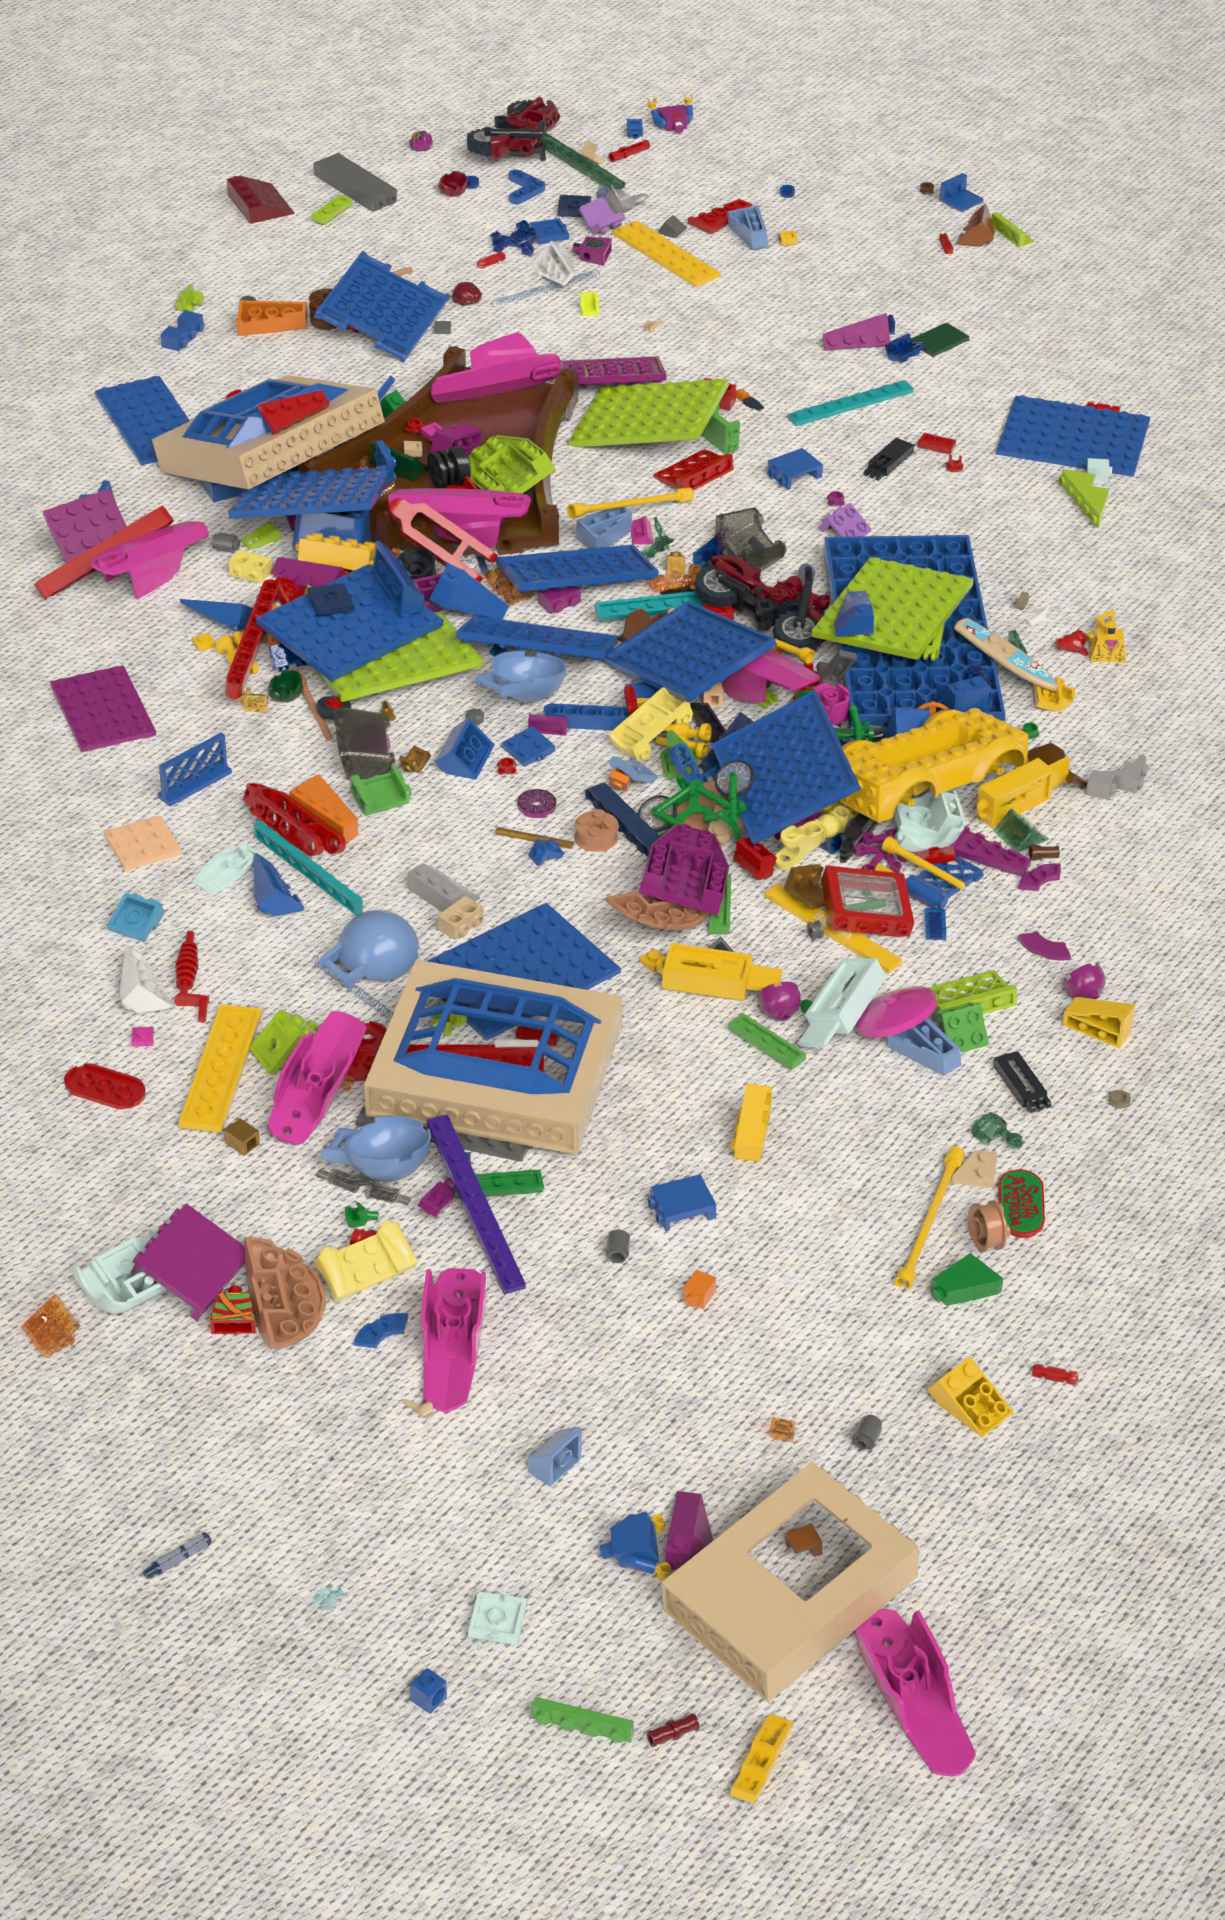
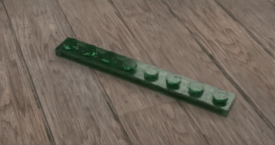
[541,133,625,190]

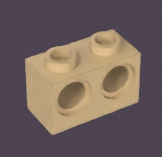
[437,896,484,940]

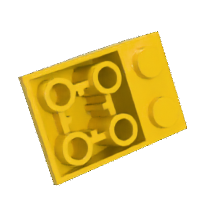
[927,1356,1014,1438]

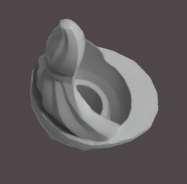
[606,185,649,213]

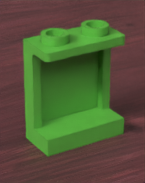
[701,404,740,454]
[350,765,412,816]

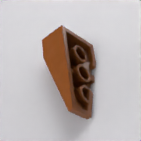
[957,203,995,246]

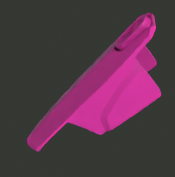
[431,332,561,403]
[388,488,531,548]
[91,521,209,599]
[722,649,820,703]
[267,1011,367,1145]
[421,1268,486,1413]
[854,1609,976,1776]

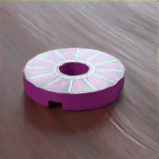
[517,789,557,818]

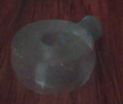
[313,1588,344,1611]

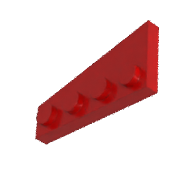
[687,199,752,234]
[258,390,330,435]

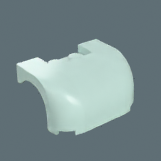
[894,789,966,852]
[74,1227,167,1314]

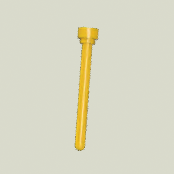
[775,639,815,664]
[882,836,965,889]

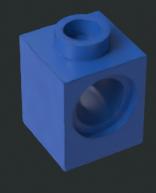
[410,1668,447,1714]

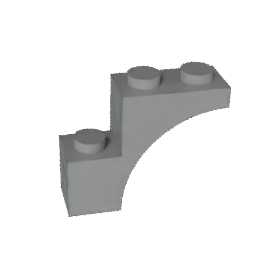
[1086,755,1149,800]

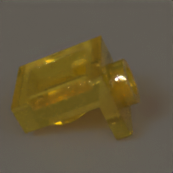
[241,687,269,713]

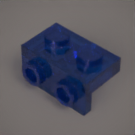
[885,333,925,363]
[268,643,308,672]

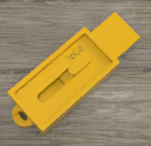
[295,532,375,570]
[976,757,1070,828]
[656,943,783,1001]

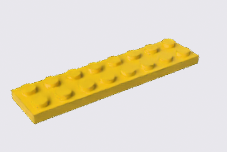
[612,220,721,287]
[179,1004,262,1133]

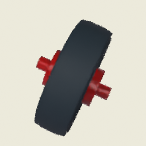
[317,696,352,720]

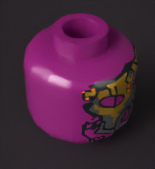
[409,130,433,151]

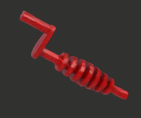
[174,931,209,1023]

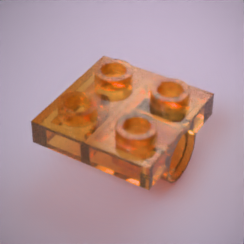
[21,1294,81,1358]

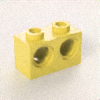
[229,550,272,583]

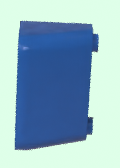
[293,510,371,553]

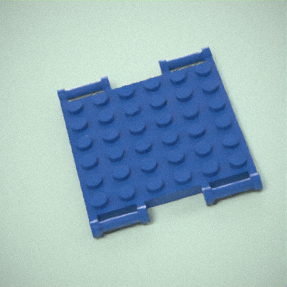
[314,251,451,363]

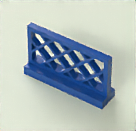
[157,732,232,807]

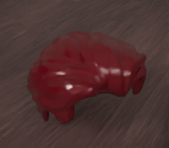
[438,171,468,196]
[452,282,482,306]

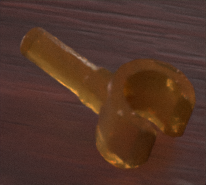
[341,1076,354,1092]

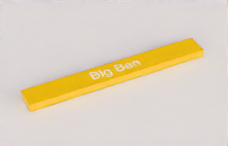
[765,883,902,974]

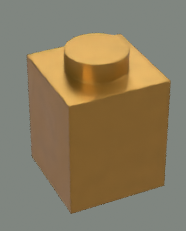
[224,1118,260,1156]

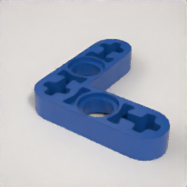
[509,169,545,205]
[669,743,726,784]

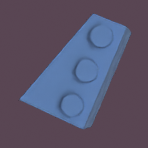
[727,205,769,250]
[576,507,632,549]
[887,1018,961,1075]

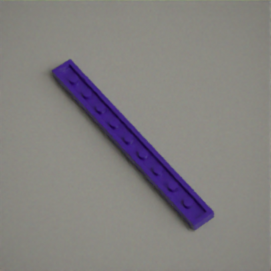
[426,1114,526,1295]

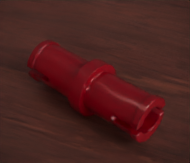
[647,1713,700,1748]

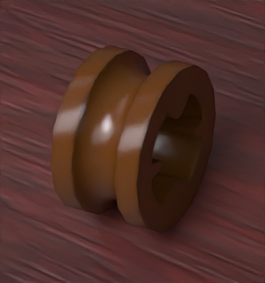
[920,182,934,194]

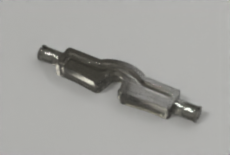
[317,1169,412,1206]

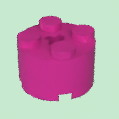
[813,683,850,725]

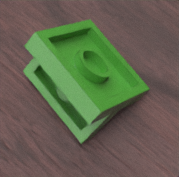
[660,730,700,781]

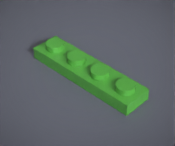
[709,874,731,934]
[728,1013,806,1070]
[532,1697,634,1743]

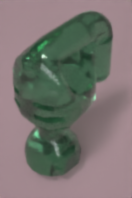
[971,1112,1023,1149]

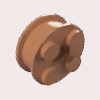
[574,809,619,852]
[968,1200,1010,1253]

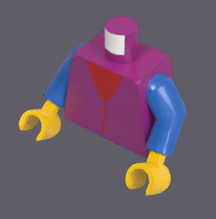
[647,93,693,133]

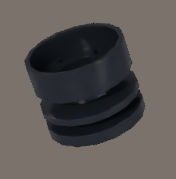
[427,445,471,488]
[398,548,436,580]

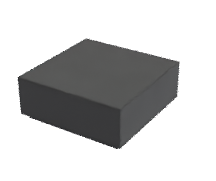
[434,321,451,334]

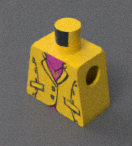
[1089,622,1126,663]

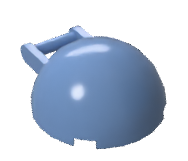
[475,650,567,702]
[319,909,419,988]
[321,1115,431,1182]

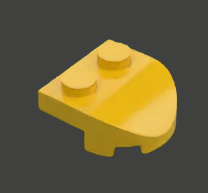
[1033,676,1076,711]

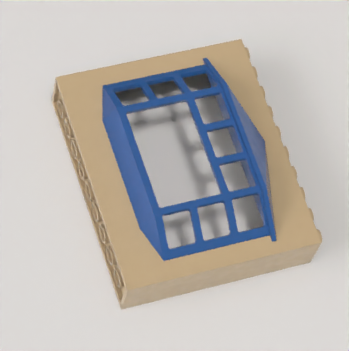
[152,375,385,490]
[364,960,623,1155]

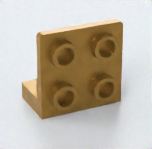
[784,864,826,909]

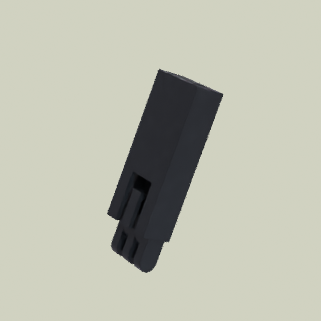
[863,438,914,481]
[839,813,879,863]
[993,1051,1052,1113]

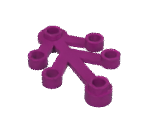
[853,829,908,873]

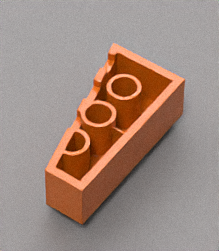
[237,300,308,336]
[289,774,359,843]

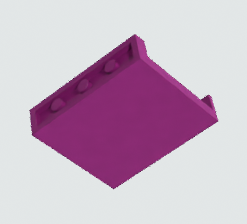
[131,1203,245,1321]

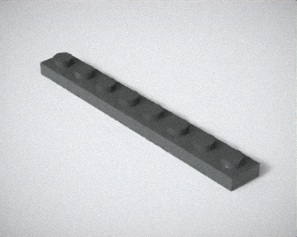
[355,1107,529,1162]

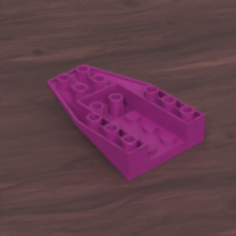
[639,823,729,916]

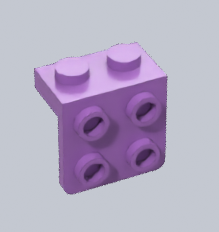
[579,197,626,235]
[818,502,871,537]

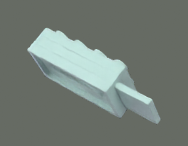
[798,958,886,1047]

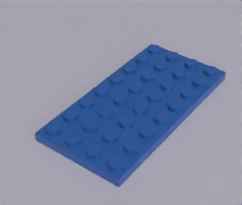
[95,376,190,466]
[496,544,659,592]
[456,616,619,661]

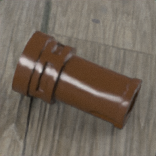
[1028,845,1060,861]

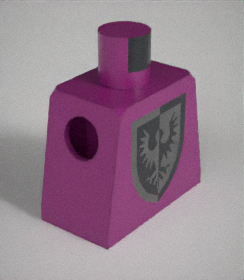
[572,236,612,266]

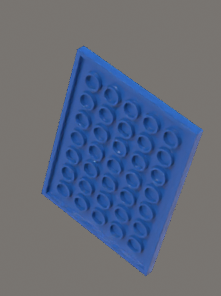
[996,395,1151,477]
[228,465,394,519]
[256,564,444,682]
[602,601,777,703]
[711,690,861,844]
[427,903,621,1041]

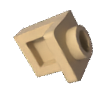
[580,140,605,165]

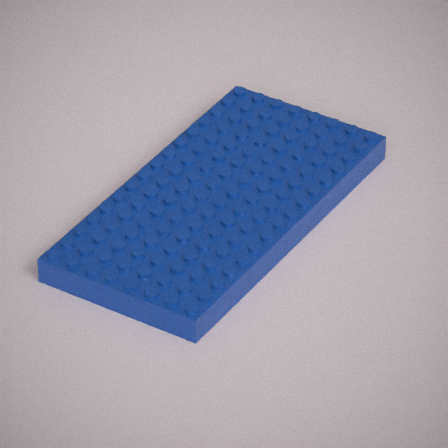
[823,535,1006,726]

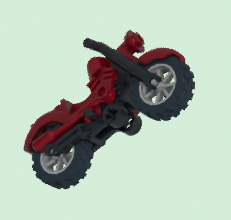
[467,96,560,161]
[695,555,830,654]

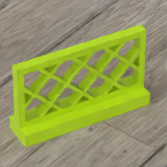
[928,970,1017,1026]

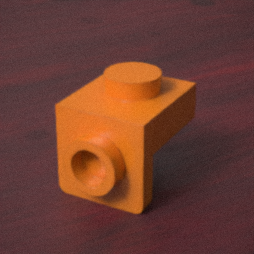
[609,769,632,792]

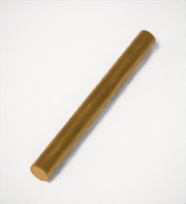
[496,827,574,849]

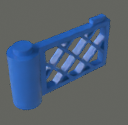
[905,855,984,910]

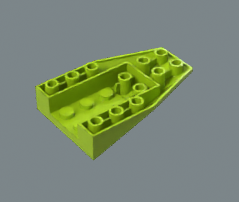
[468,435,556,494]

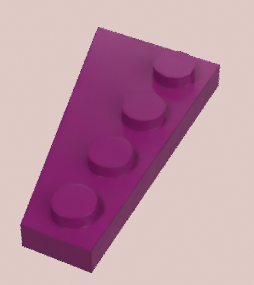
[822,313,891,351]
[270,557,345,589]
[950,825,1032,876]

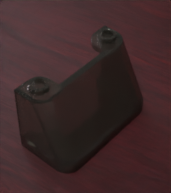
[714,507,787,572]
[333,707,396,781]

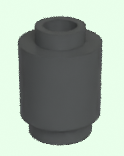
[212,533,240,553]
[607,1229,630,1263]
[852,1415,882,1450]

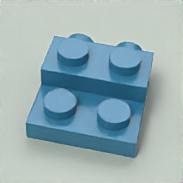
[107,892,165,942]

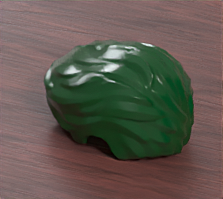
[268,670,303,702]

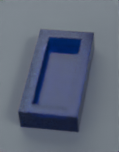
[925,908,947,940]

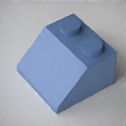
[528,1427,582,1487]

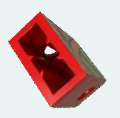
[210,1285,256,1334]

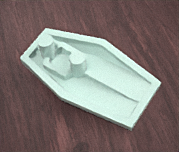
[192,843,261,895]

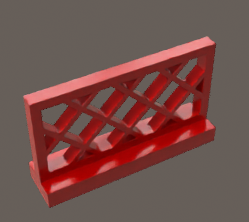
[653,449,734,490]

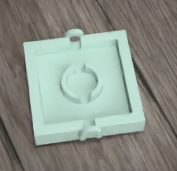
[468,1591,527,1645]

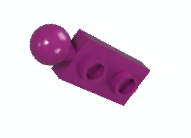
[417,1177,455,1218]

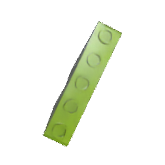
[1058,469,1109,528]

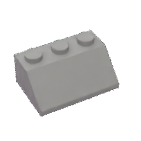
[408,863,480,912]

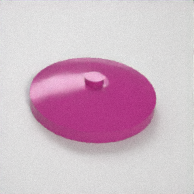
[855,986,937,1038]

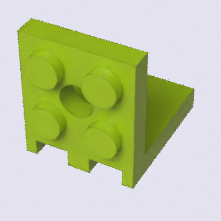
[250,1009,319,1075]

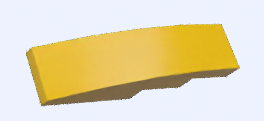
[730,1714,794,1804]

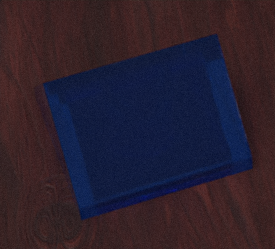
[693,533,723,575]

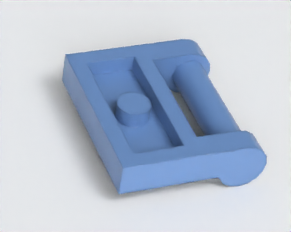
[610,757,658,783]

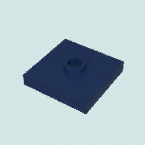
[558,195,591,217]
[307,583,354,616]

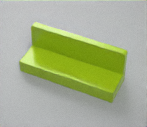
[991,212,1034,247]

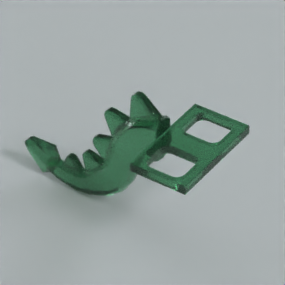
[641,517,674,558]

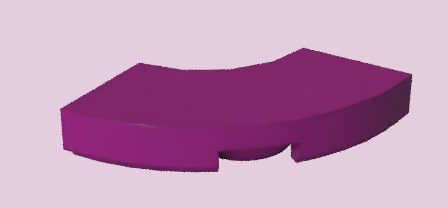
[1018,863,1061,891]
[1018,932,1071,961]

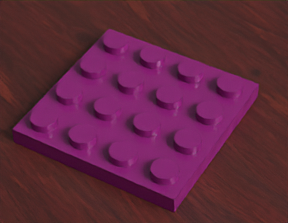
[42,489,127,563]

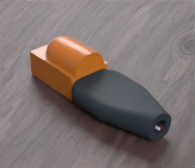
[736,389,764,411]

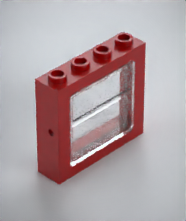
[821,865,915,937]

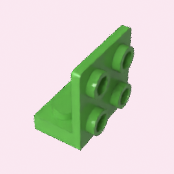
[932,1002,989,1053]

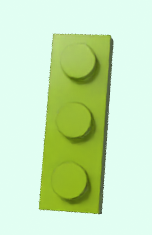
[311,194,352,225]

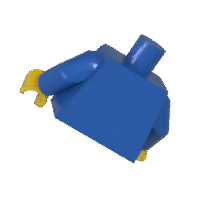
[600,1511,671,1581]

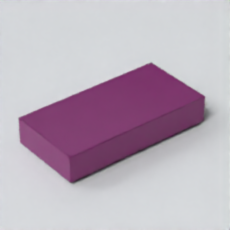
[528,714,567,736]

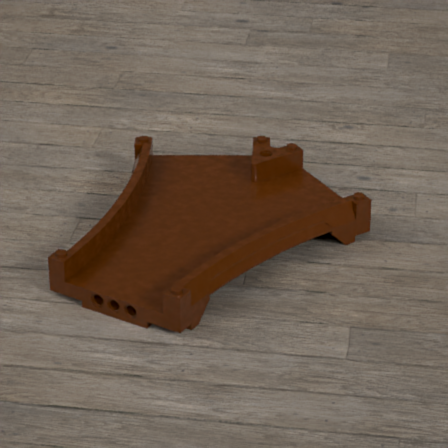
[298,346,579,559]

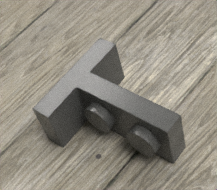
[816,650,857,686]

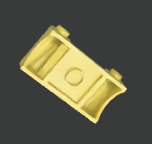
[608,687,693,762]
[314,1220,418,1302]

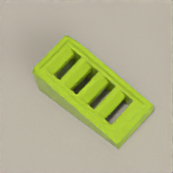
[240,521,282,551]

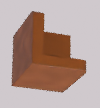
[785,1524,822,1557]

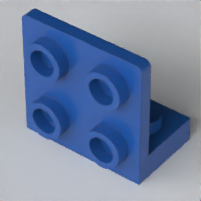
[939,173,984,212]

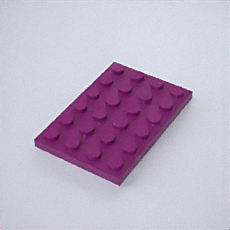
[560,356,666,386]
[50,665,156,753]

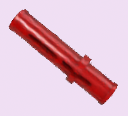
[608,139,650,162]

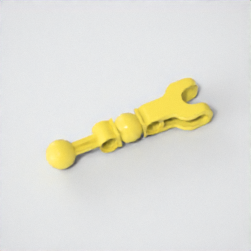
[775,805,859,870]

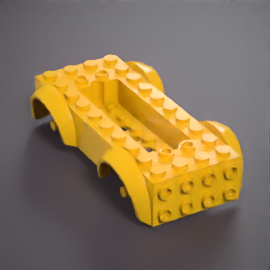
[838,708,1028,823]

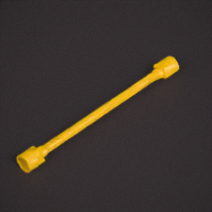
[567,487,694,518]
[894,1146,965,1290]

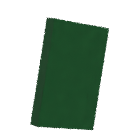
[910,322,970,357]

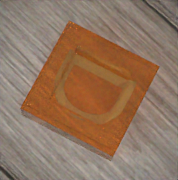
[770,1417,796,1442]

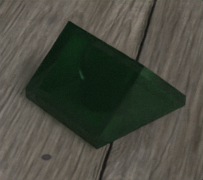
[993,808,1049,853]

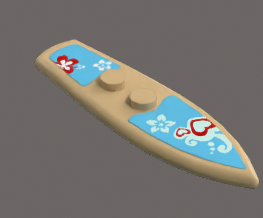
[954,618,1059,692]

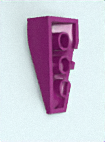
[665,1491,713,1570]

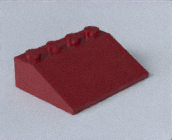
[226,176,295,224]

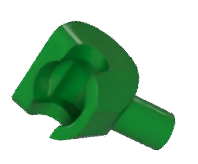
[344,1202,379,1228]

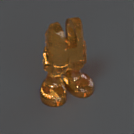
[649,563,702,592]
[485,567,534,606]

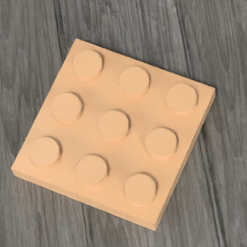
[104,815,182,871]

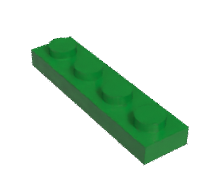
[452,1169,544,1199]

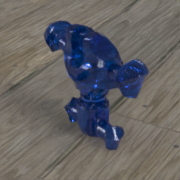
[490,220,537,256]

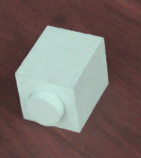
[1086,458,1112,483]

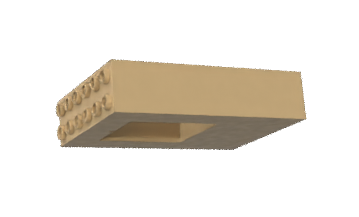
[661,1462,918,1703]

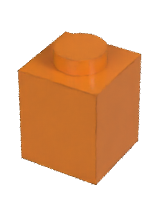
[683,1269,717,1309]

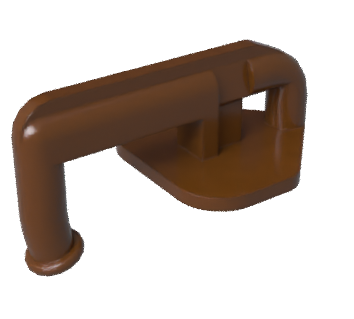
[618,607,676,642]
[1028,743,1087,788]

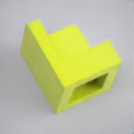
[580,291,599,317]

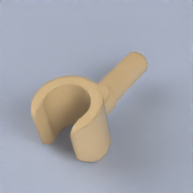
[644,321,663,333]
[402,1399,434,1419]

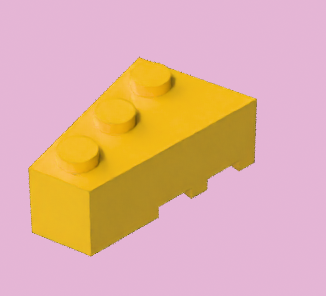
[1063,997,1135,1048]
[731,1083,772,1162]

